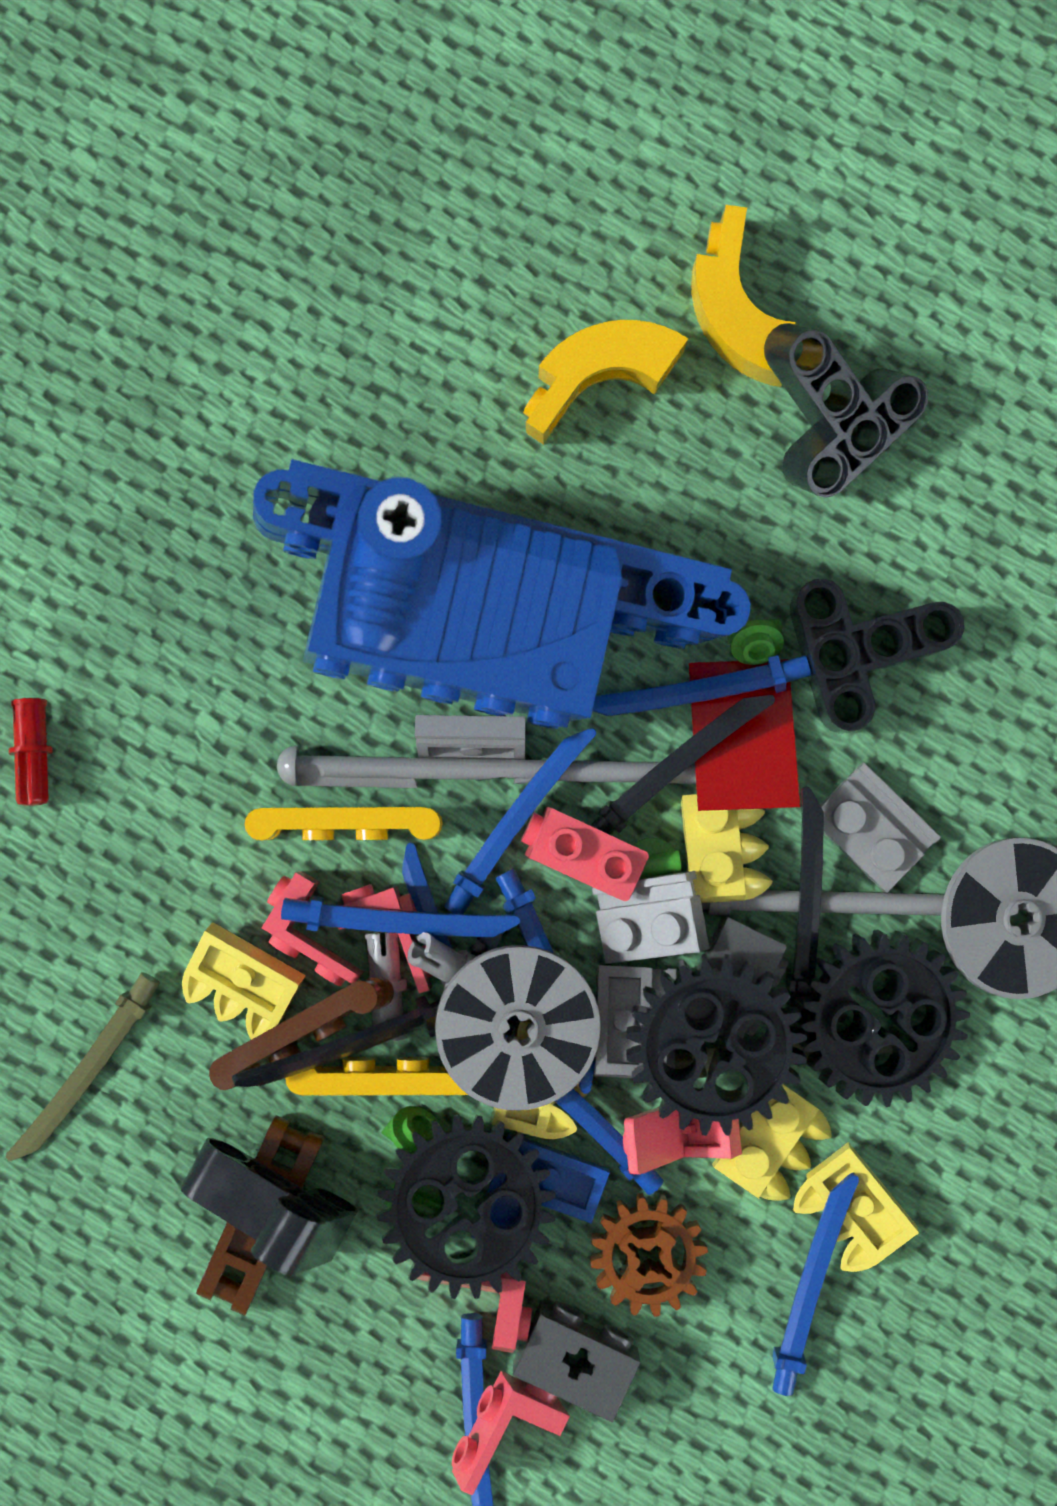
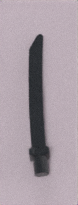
[590,695,775,835]
[786,786,824,1016]
[232,995,440,1087]

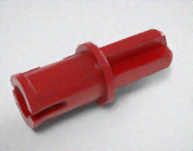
[8,698,53,806]

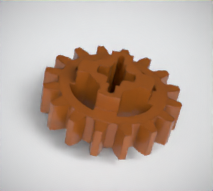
[590,1193,708,1317]

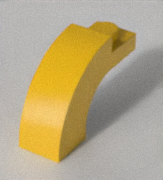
[691,205,796,387]
[523,320,688,444]

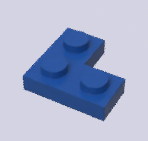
[471,1131,610,1239]

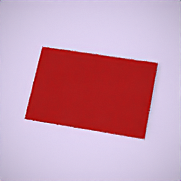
[689,659,800,811]

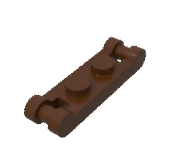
[209,976,394,1090]
[196,1115,325,1316]

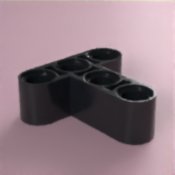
[764,323,928,498]
[790,579,965,734]
[180,1138,358,1275]

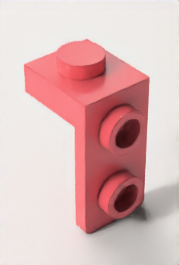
[521,807,649,901]
[262,871,364,987]
[338,884,433,994]
[623,1107,742,1174]
[417,1272,532,1353]
[452,1371,570,1495]

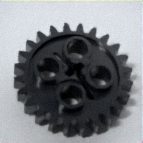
[794,930,970,1107]
[626,954,807,1136]
[377,1114,556,1299]

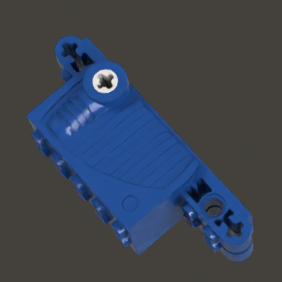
[253,459,750,729]

